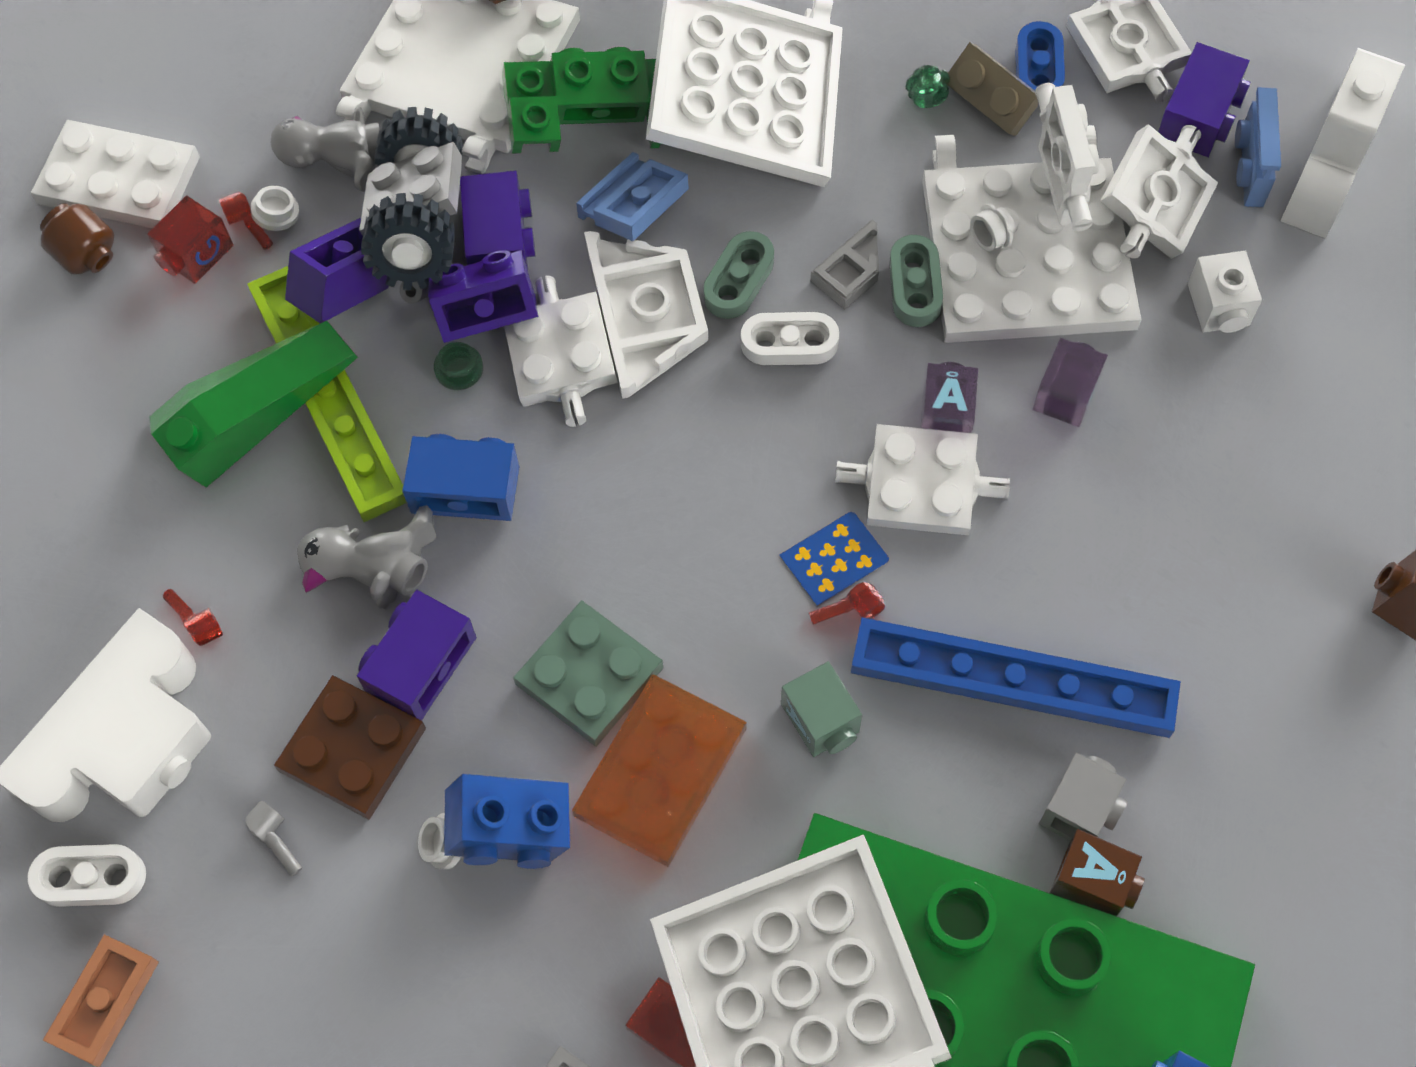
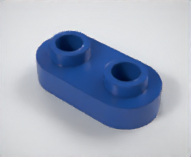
[1015,21,1065,106]

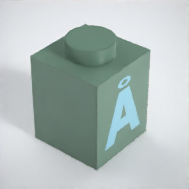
[781,661,862,757]

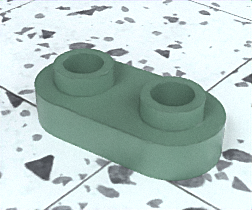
[704,231,774,319]
[889,235,943,327]

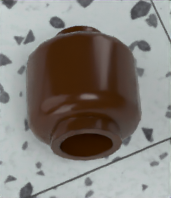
[40,203,114,275]

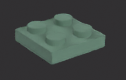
[513,600,664,747]

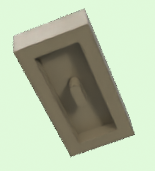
[943,42,1039,136]

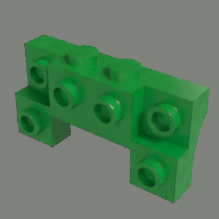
[502,47,661,154]

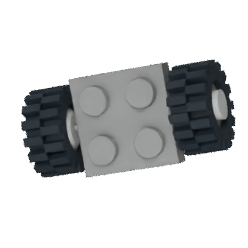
[359,107,463,290]

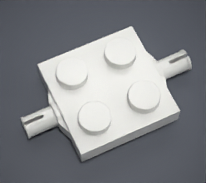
[1066,0,1192,103]
[1035,83,1099,231]
[1100,124,1218,259]
[504,276,618,427]
[835,424,1010,536]

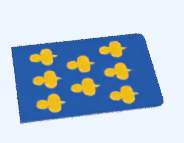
[779,512,889,606]

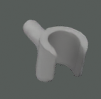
[245,801,302,876]

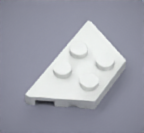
[584,231,708,399]

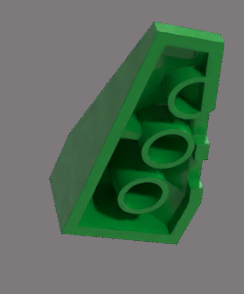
[149,321,358,488]

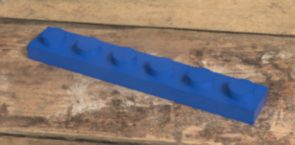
[851,617,1181,738]

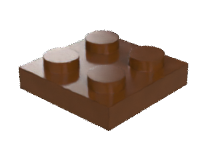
[274,675,426,820]

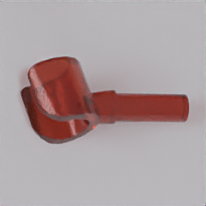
[219,192,273,250]
[808,582,885,625]
[163,589,223,646]

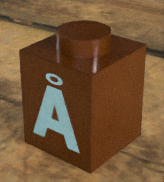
[1050,829,1145,916]

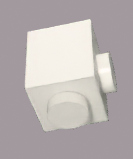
[1187,250,1262,333]

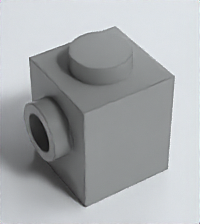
[1039,753,1128,841]

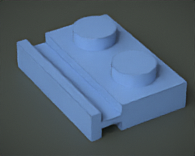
[1235,87,1281,207]
[576,152,689,241]

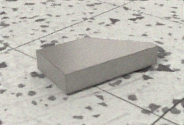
[810,220,879,310]

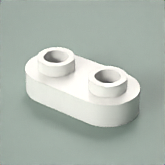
[741,312,839,365]
[28,844,146,907]

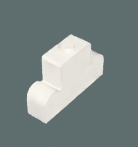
[1281,48,1405,239]
[0,608,211,822]

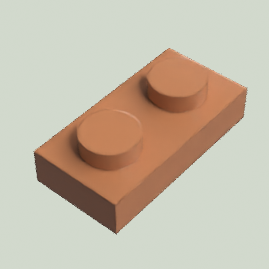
[43,934,159,1067]

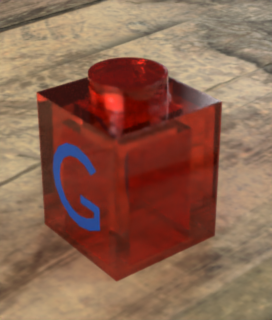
[147,195,234,284]

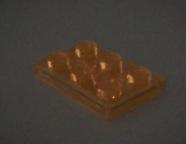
[572,674,747,867]

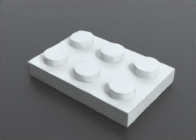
[31,120,200,231]

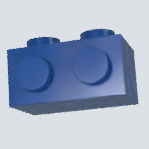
[402,434,520,521]
[444,774,570,869]

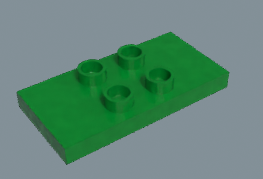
[797,813,1256,1067]

